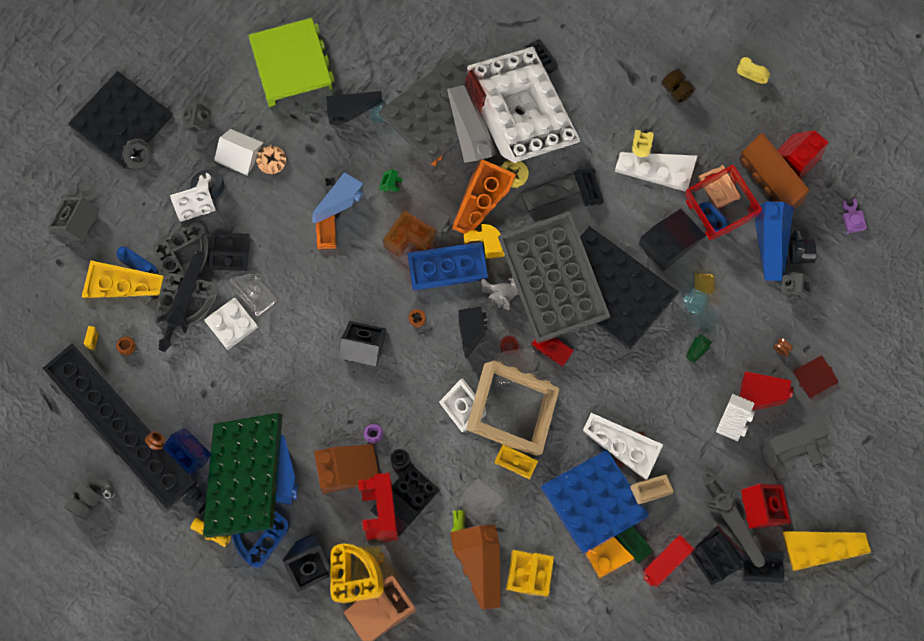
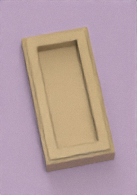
[630,474,674,505]

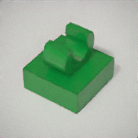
[379,169,403,192]

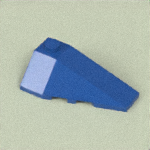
[755,202,794,282]

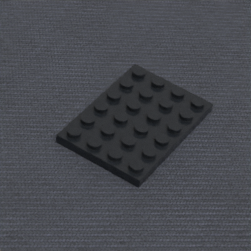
[580,226,679,350]

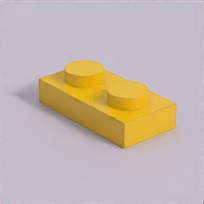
[494,445,538,480]

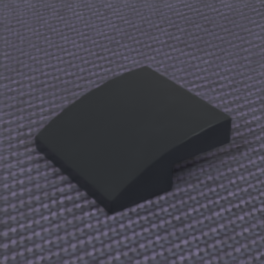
[209,233,250,271]
[691,532,744,586]

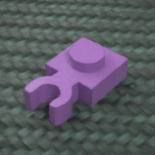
[842,199,867,233]

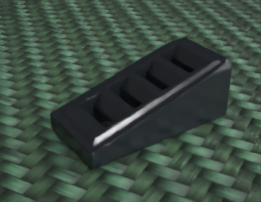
[524,39,558,75]

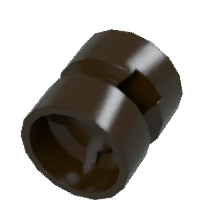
[661,68,696,104]

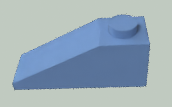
[312,172,364,224]

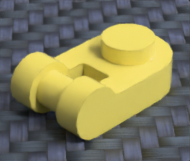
[737,57,770,84]
[632,129,654,157]

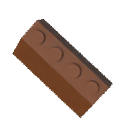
[739,132,809,210]

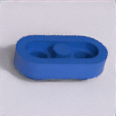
[697,202,729,232]

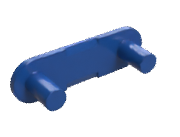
[116,247,157,274]

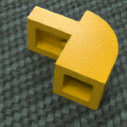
[464,224,504,259]

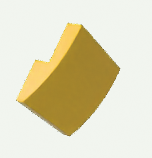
[506,550,554,596]

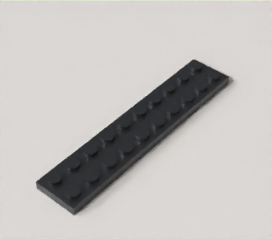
[43,343,197,509]

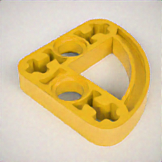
[331,544,384,603]

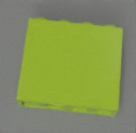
[248,18,335,107]

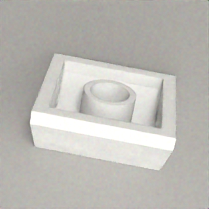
[214,129,264,176]
[439,378,486,432]

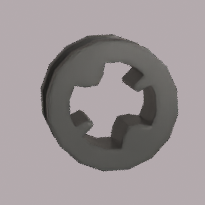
[322,174,338,192]

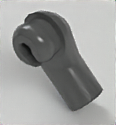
[89,478,115,500]

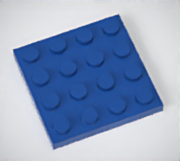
[541,450,649,554]

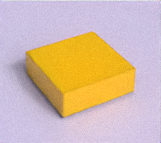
[84,326,99,350]

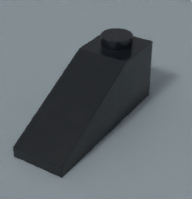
[326,91,383,125]

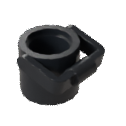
[789,229,816,264]

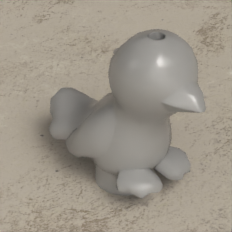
[481,277,518,310]

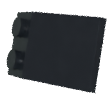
[639,209,706,271]

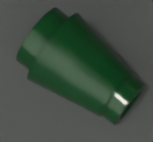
[685,334,712,363]

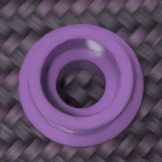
[364,424,383,444]

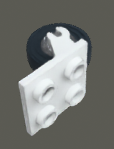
[170,169,225,222]

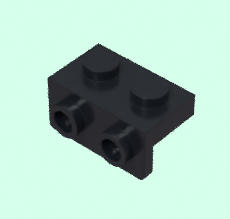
[742,550,785,583]

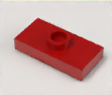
[531,338,574,367]

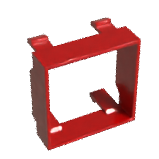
[685,164,762,241]
[358,472,398,542]

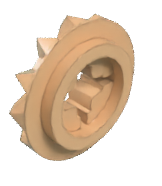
[256,145,286,174]

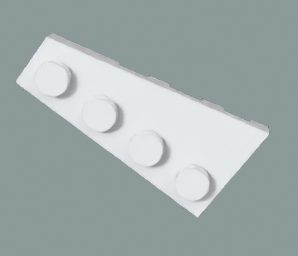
[615,152,697,191]
[583,413,663,480]

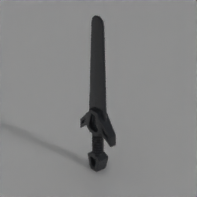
[156,251,205,352]

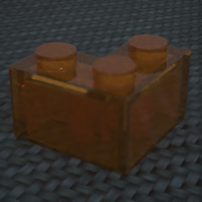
[383,210,436,257]

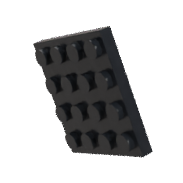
[68,71,173,169]

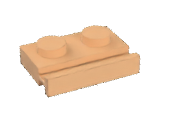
[698,165,741,209]

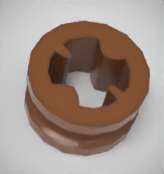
[408,309,426,327]
[773,338,793,357]

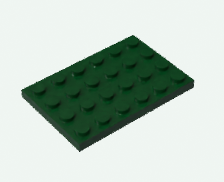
[203,413,283,538]

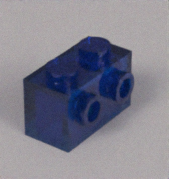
[163,428,212,475]

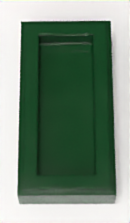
[616,526,654,564]

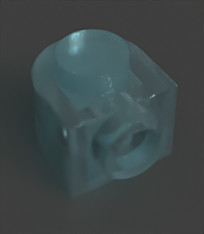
[682,288,709,314]

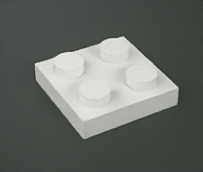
[204,297,258,350]

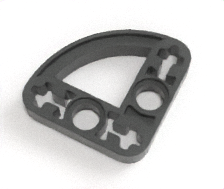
[153,223,209,289]
[154,273,218,329]

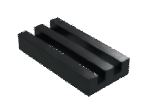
[574,169,603,207]

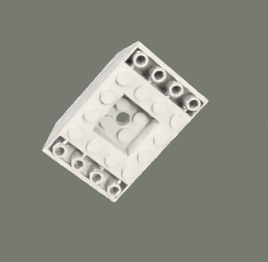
[467,47,580,163]

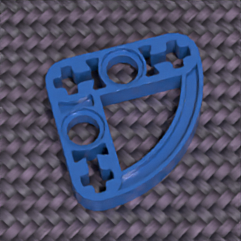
[232,512,289,568]

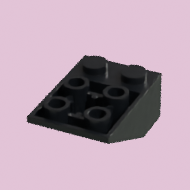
[370,464,440,537]

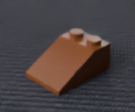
[314,444,379,494]

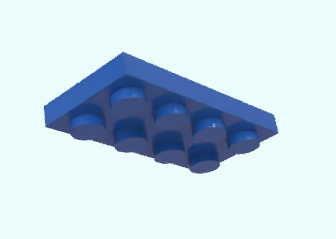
[407,242,488,291]

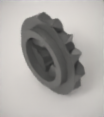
[121,138,151,169]

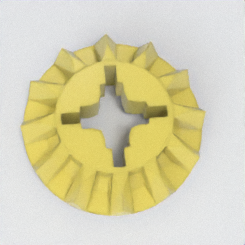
[501,160,529,188]

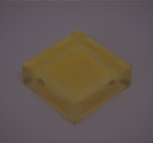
[694,273,714,294]

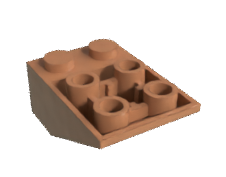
[344,575,416,641]

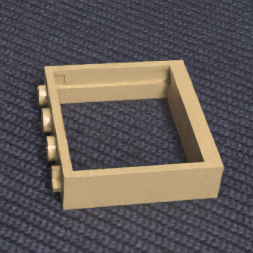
[466,360,560,456]

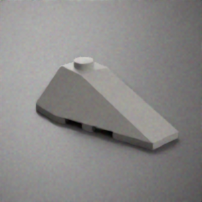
[447,85,497,163]

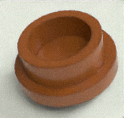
[116,337,136,356]
[145,431,165,450]

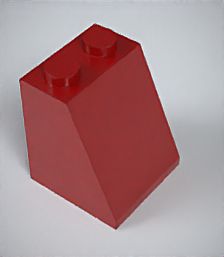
[777,130,829,179]

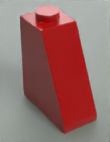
[739,371,794,411]
[642,535,694,588]

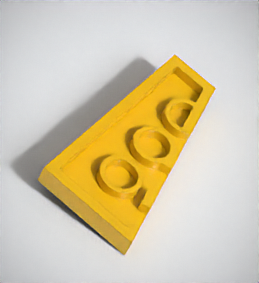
[82,261,165,298]
[782,531,871,571]

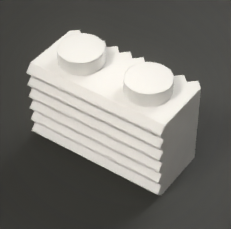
[716,394,755,441]

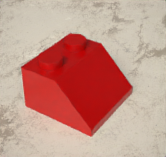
[741,484,791,529]

